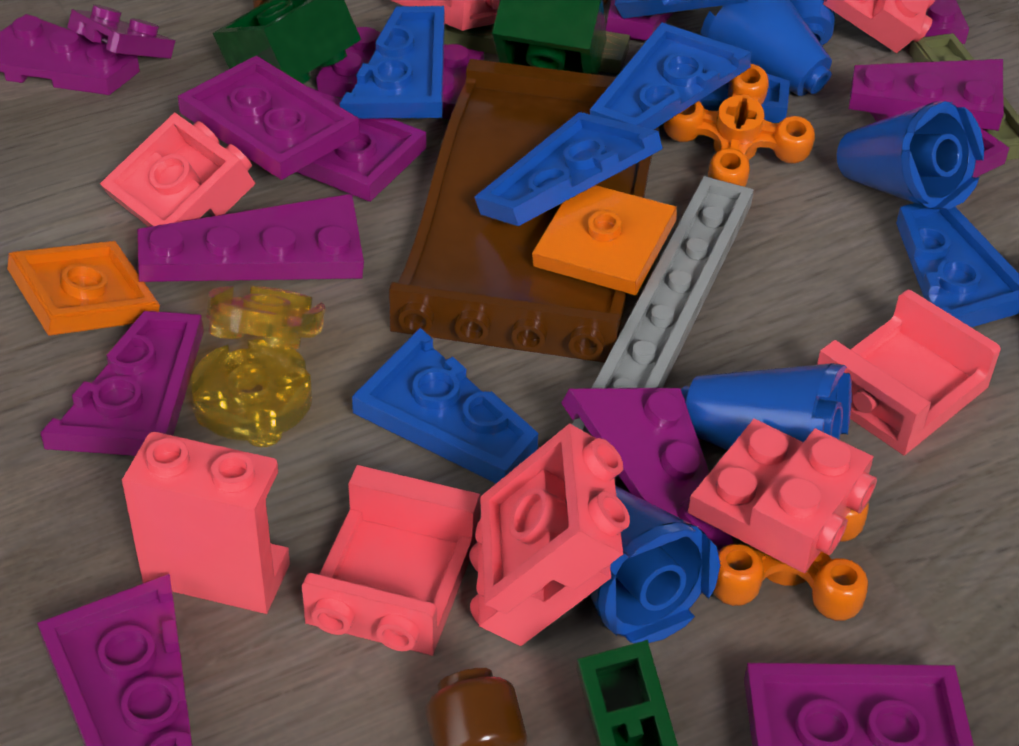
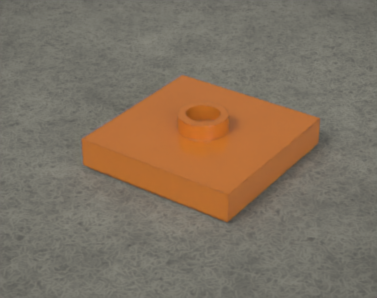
[532,185,677,295]
[7,241,160,336]

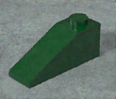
[577,640,678,746]

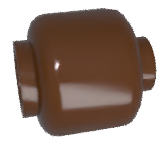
[426,668,527,746]

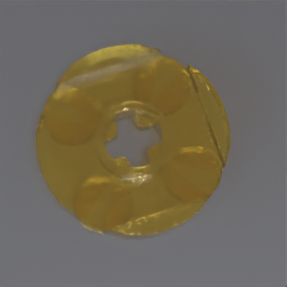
[206,286,325,349]
[191,339,313,447]

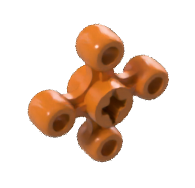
[664,64,815,187]
[713,503,869,621]

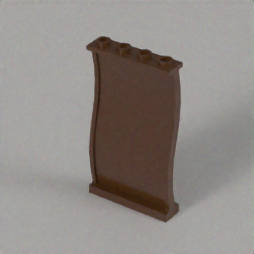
[389,59,660,363]

